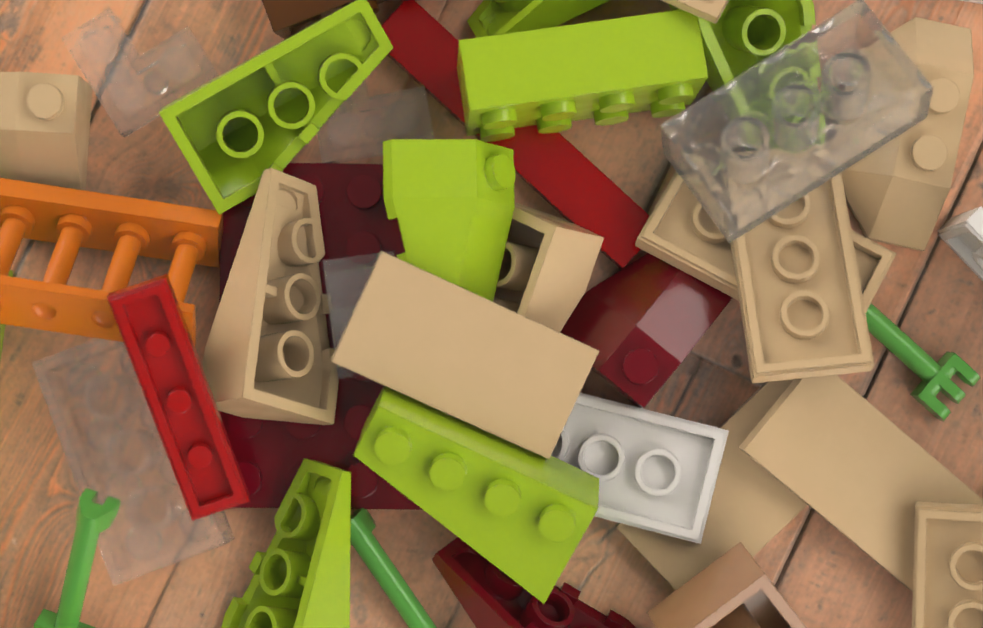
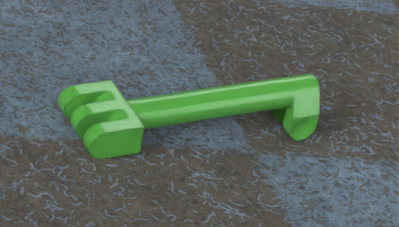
[866,303,981,421]
[34,488,121,628]
[350,508,437,628]

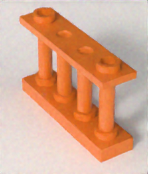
[0,178,223,347]

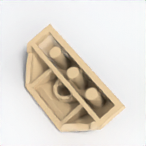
[832,17,974,251]

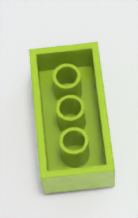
[457,9,708,142]

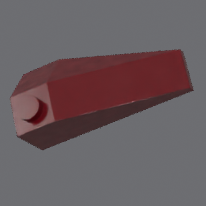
[560,253,733,408]
[432,537,636,628]

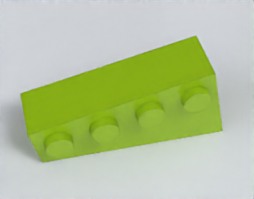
[354,386,599,604]

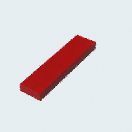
[107,274,250,521]

